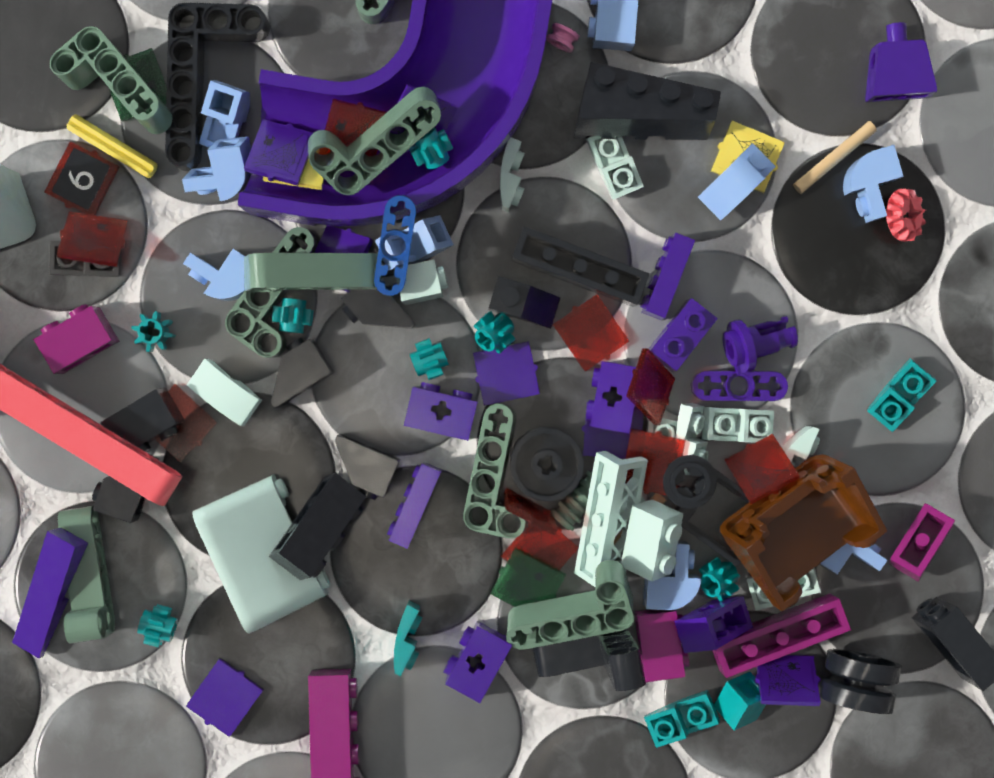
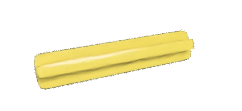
[67,114,158,178]

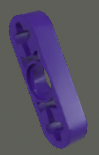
[690,371,788,401]

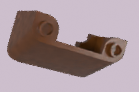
[720,454,887,612]

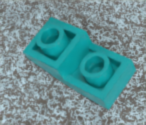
[867,358,937,432]
[394,600,423,677]
[644,690,720,748]

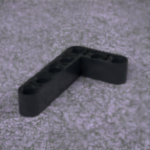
[165,3,270,171]
[532,629,646,691]

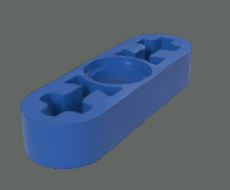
[374,195,416,296]

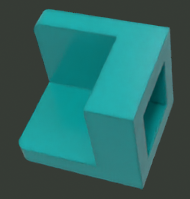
[714,672,766,730]

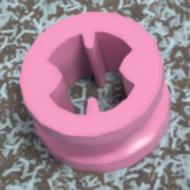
[546,23,580,53]

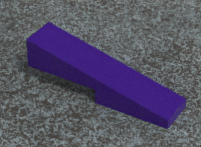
[12,528,88,658]

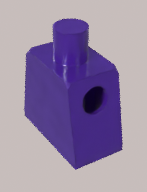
[865,22,937,102]

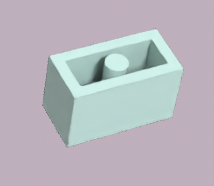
[394,259,448,305]
[621,499,684,582]

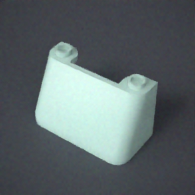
[192,474,330,634]

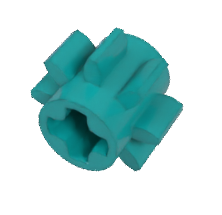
[409,127,453,169]
[272,298,314,334]
[131,311,176,352]
[474,311,516,354]
[410,338,449,380]
[699,557,740,601]
[137,604,178,648]

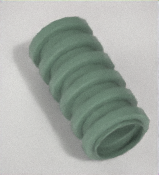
[551,471,592,531]

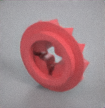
[886,188,926,242]

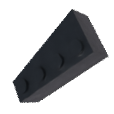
[573,62,721,140]

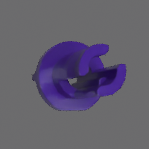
[722,316,798,375]

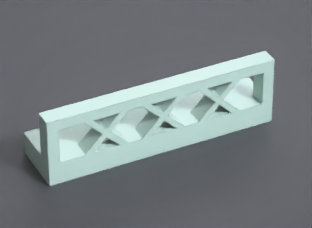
[574,451,648,587]

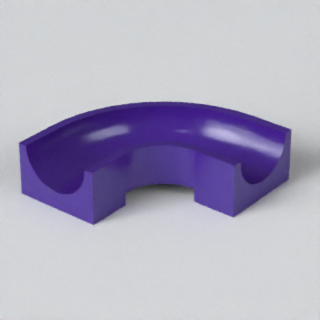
[238,0,552,227]

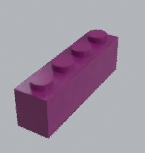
[712,593,851,678]
[308,669,360,778]

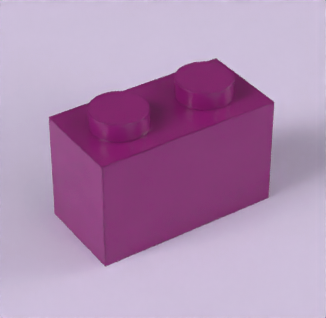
[33,304,120,374]
[889,503,955,582]
[634,609,689,682]

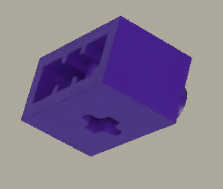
[646,298,718,372]
[586,361,642,434]
[403,382,478,441]
[674,596,753,653]
[443,621,512,703]

